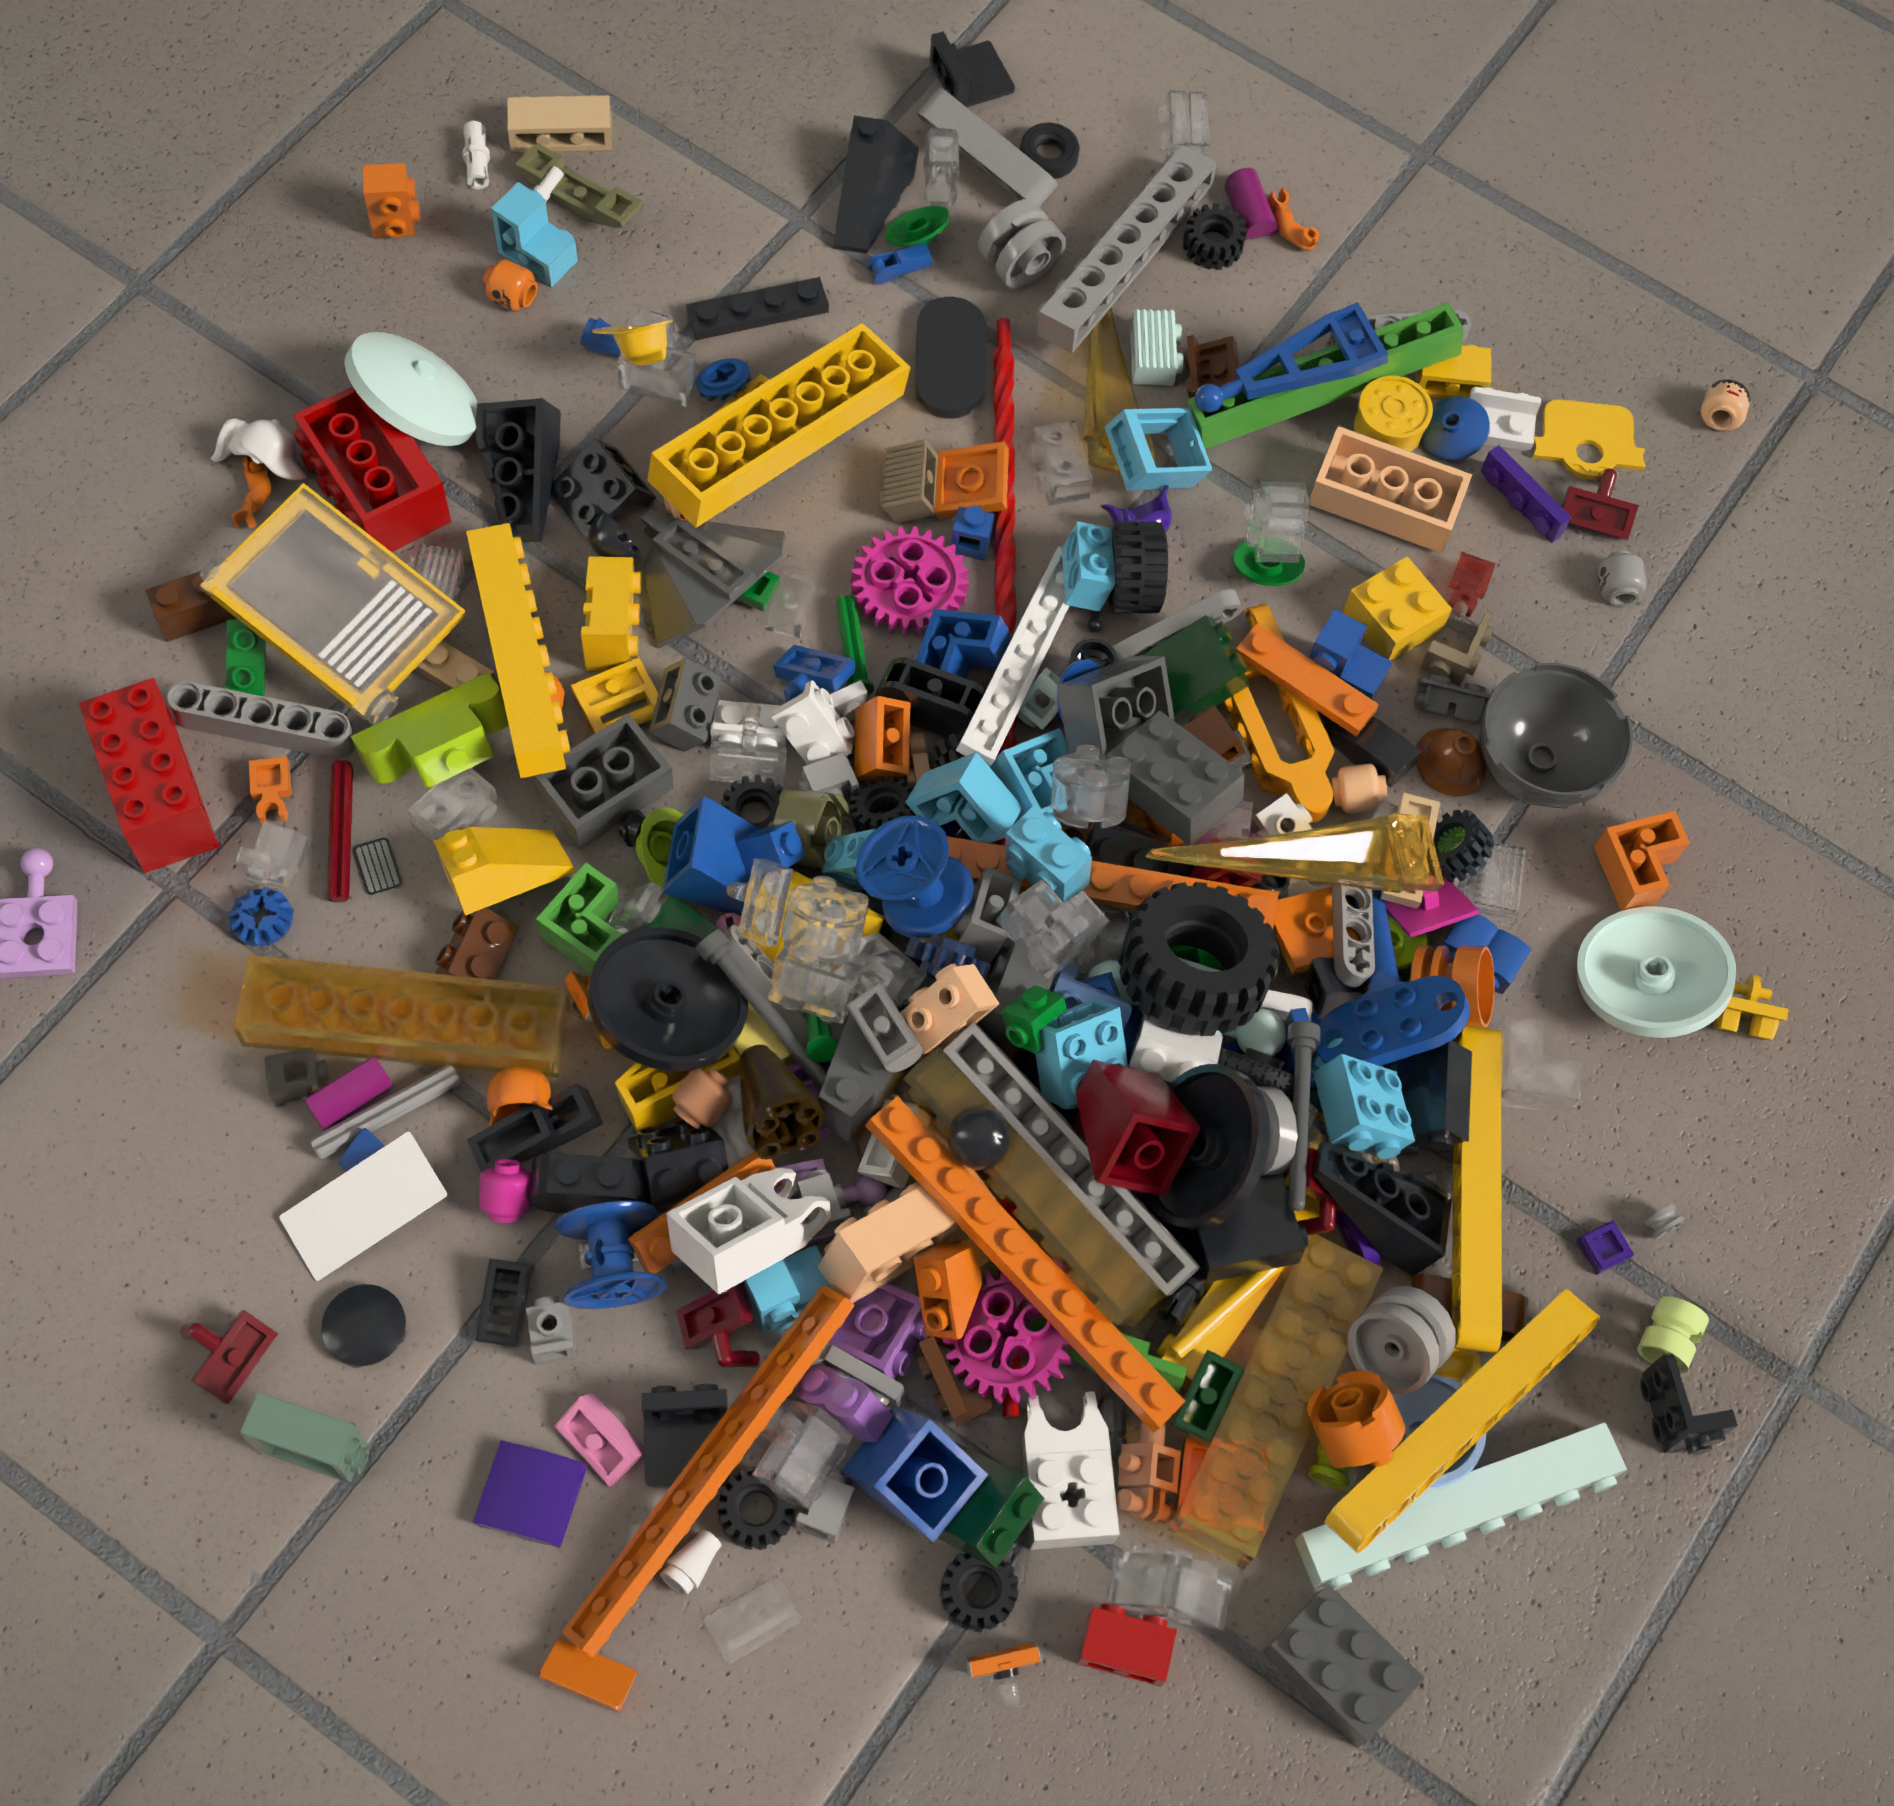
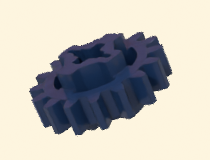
[904,932,992,982]

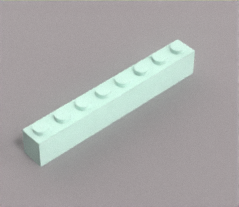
[1294,1422,1627,1590]

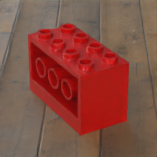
[293,386,451,552]
[78,678,220,873]

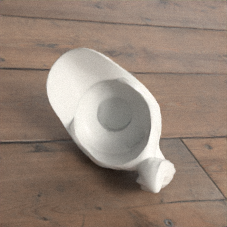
[211,418,307,480]

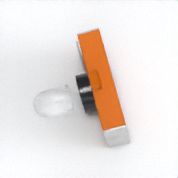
[563,971,593,1035]
[965,1642,1042,1709]

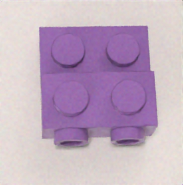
[828,1283,930,1380]

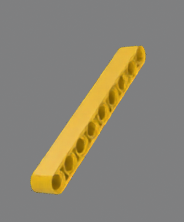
[1452,1027,1502,1353]
[1325,1289,1600,1553]

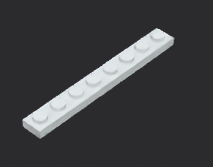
[956,546,1069,767]

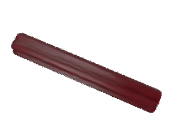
[327,760,353,903]

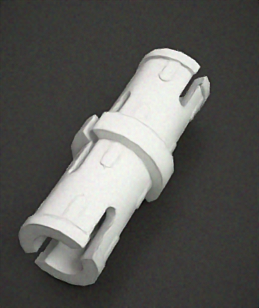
[462,121,490,189]

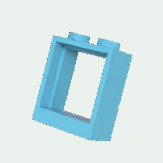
[1104,408,1213,491]

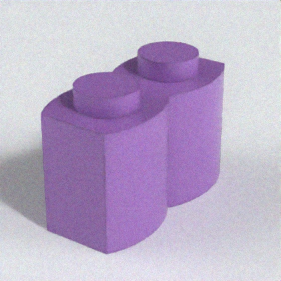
[795,1365,893,1442]

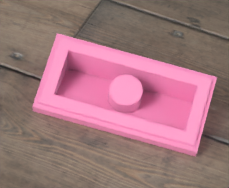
[554,1393,644,1487]

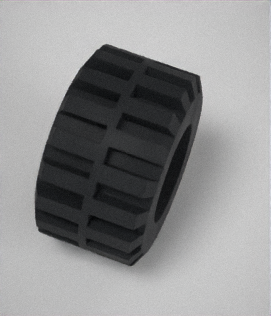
[1108,521,1168,614]

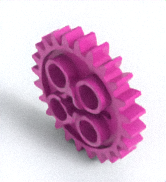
[851,526,969,636]
[942,1271,1074,1404]

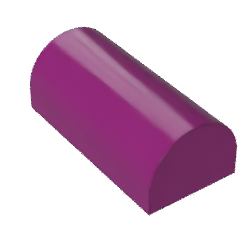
[1224,168,1278,240]
[305,1056,393,1130]

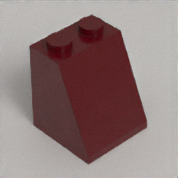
[1076,1060,1201,1196]

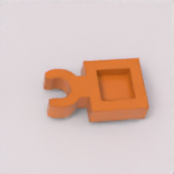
[248,756,292,824]

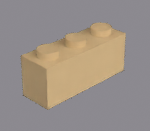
[507,95,612,152]

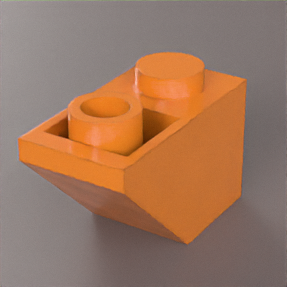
[913,1241,982,1340]

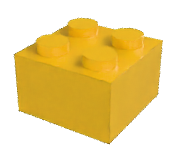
[1342,556,1452,661]

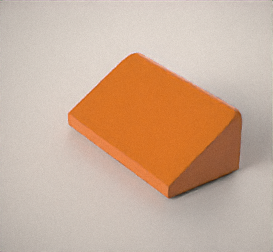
[538,1637,638,1713]

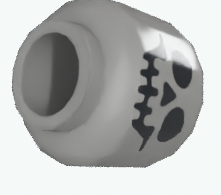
[1597,550,1647,606]

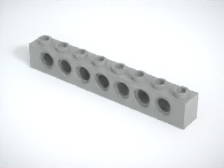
[1036,145,1217,353]
[943,1022,1201,1295]

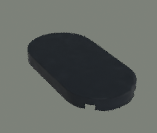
[915,296,986,419]

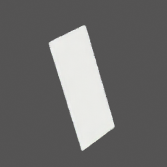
[279,1132,447,1281]

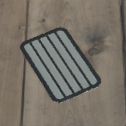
[353,837,402,895]

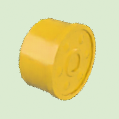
[1354,376,1433,452]

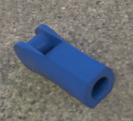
[866,243,932,284]

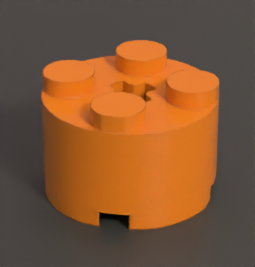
[1307,1370,1405,1468]

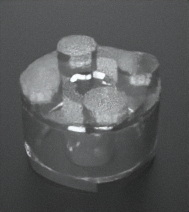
[1050,745,1131,828]
[781,876,868,965]

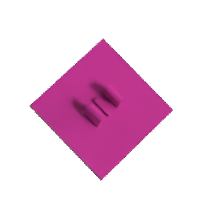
[1385,874,1479,938]

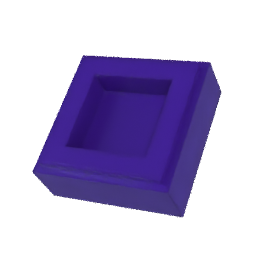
[1576,1220,1634,1275]

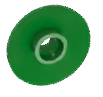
[885,205,950,247]
[1233,538,1305,586]

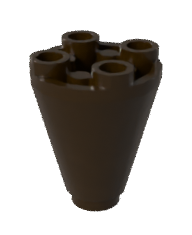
[739,1045,825,1160]

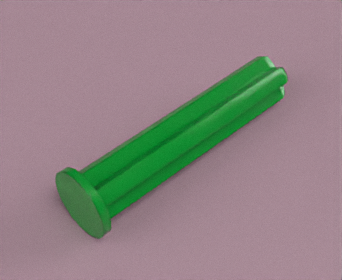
[836,594,874,695]
[799,970,838,1062]

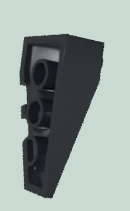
[833,115,919,254]
[476,398,561,543]
[1313,1141,1452,1277]

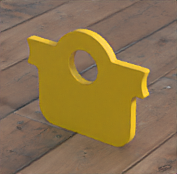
[1532,399,1646,480]

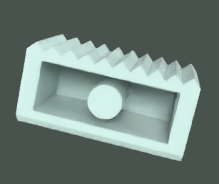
[1130,309,1183,386]

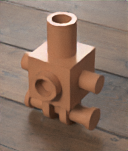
[1116,1420,1181,1524]

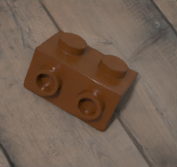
[1183,335,1239,398]
[434,908,519,996]
[916,1336,993,1427]

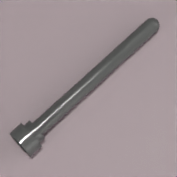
[695,929,827,1089]
[1287,1021,1321,1211]

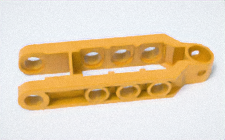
[1222,603,1335,823]

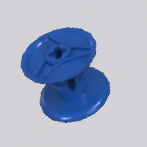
[855,815,974,938]
[554,1201,667,1309]

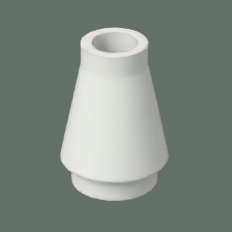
[660,1529,721,1596]

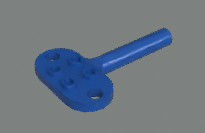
[1316,872,1470,1066]

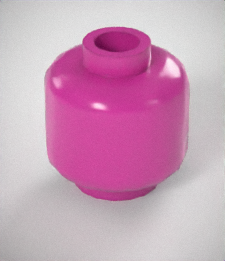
[479,1159,532,1223]

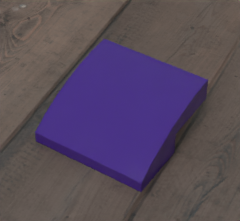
[472,1441,588,1548]

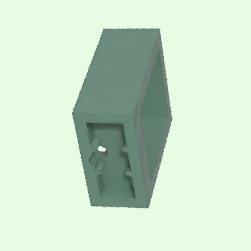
[240,1392,369,1484]

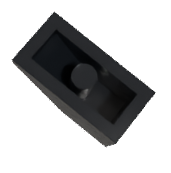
[1304,957,1368,1019]

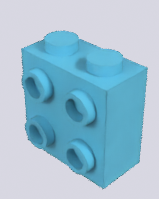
[1006,806,1092,911]
[1036,998,1128,1109]
[1313,1054,1415,1159]

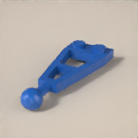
[1195,302,1388,413]

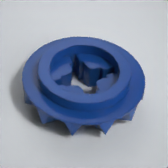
[696,358,752,402]
[228,886,293,946]

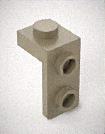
[1420,610,1494,686]

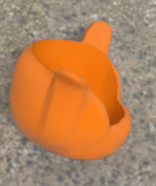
[486,1066,553,1127]

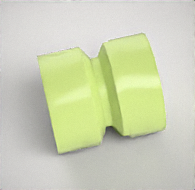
[1637,1296,1709,1373]

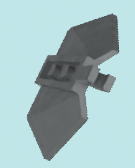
[641,509,785,648]

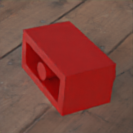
[1077,1603,1177,1687]

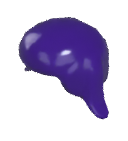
[1101,485,1172,532]

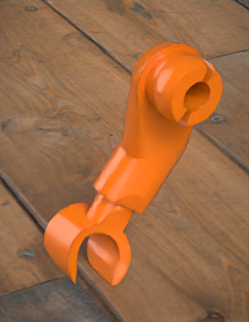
[1268,187,1320,251]
[231,455,272,529]

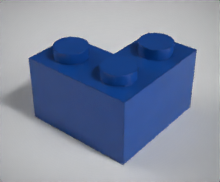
[916,609,1013,678]
[1309,609,1392,700]

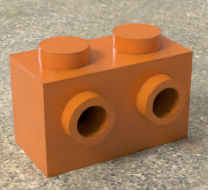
[363,163,421,238]
[854,696,910,783]

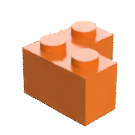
[1594,810,1690,911]

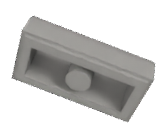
[846,982,923,1072]

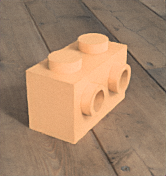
[900,964,999,1054]

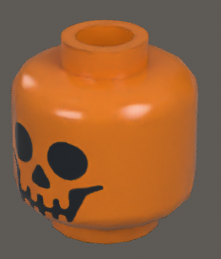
[483,259,538,312]

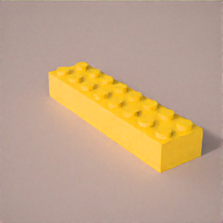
[647,323,911,528]

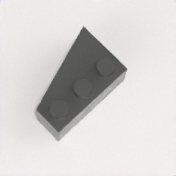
[818,993,918,1142]

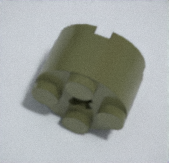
[768,789,850,869]

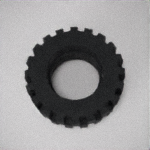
[1118,882,1279,1036]

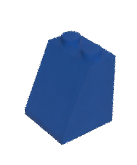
[662,797,767,919]
[840,1406,988,1542]

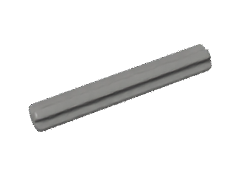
[310,1064,461,1159]

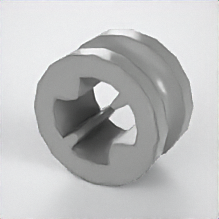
[1644,1204,1685,1240]

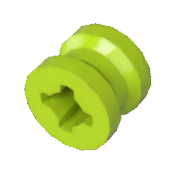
[1308,1443,1354,1491]

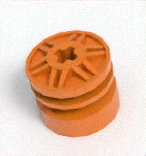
[1410,946,1495,1027]

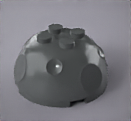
[1479,663,1633,809]

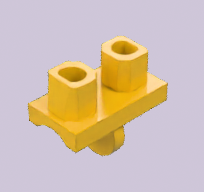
[1713,974,1789,1040]

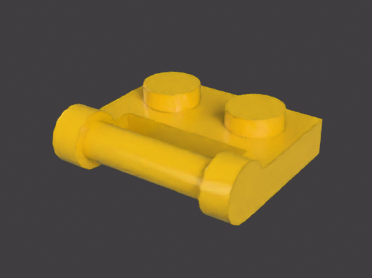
[571,657,658,735]

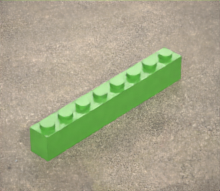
[1188,302,1464,449]

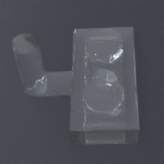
[709,703,787,787]
[726,858,793,946]

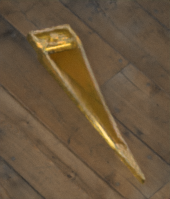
[1083,307,1155,475]
[1145,814,1444,893]

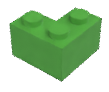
[536,863,623,974]

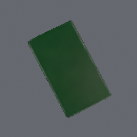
[1171,1349,1245,1447]

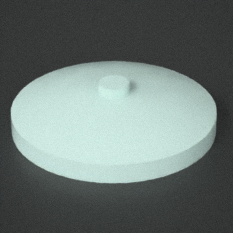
[345,332,478,446]
[1576,906,1736,1038]

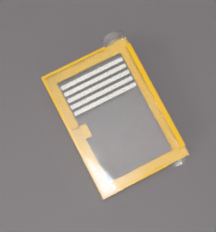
[200,483,466,725]

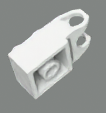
[666,1168,831,1294]
[1021,1392,1120,1550]

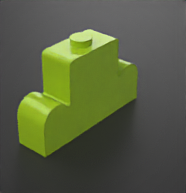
[350,672,508,788]

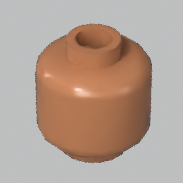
[672,1067,733,1129]

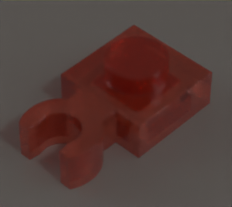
[1448,552,1496,617]

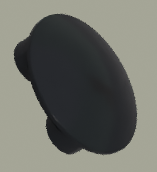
[321,1284,406,1368]

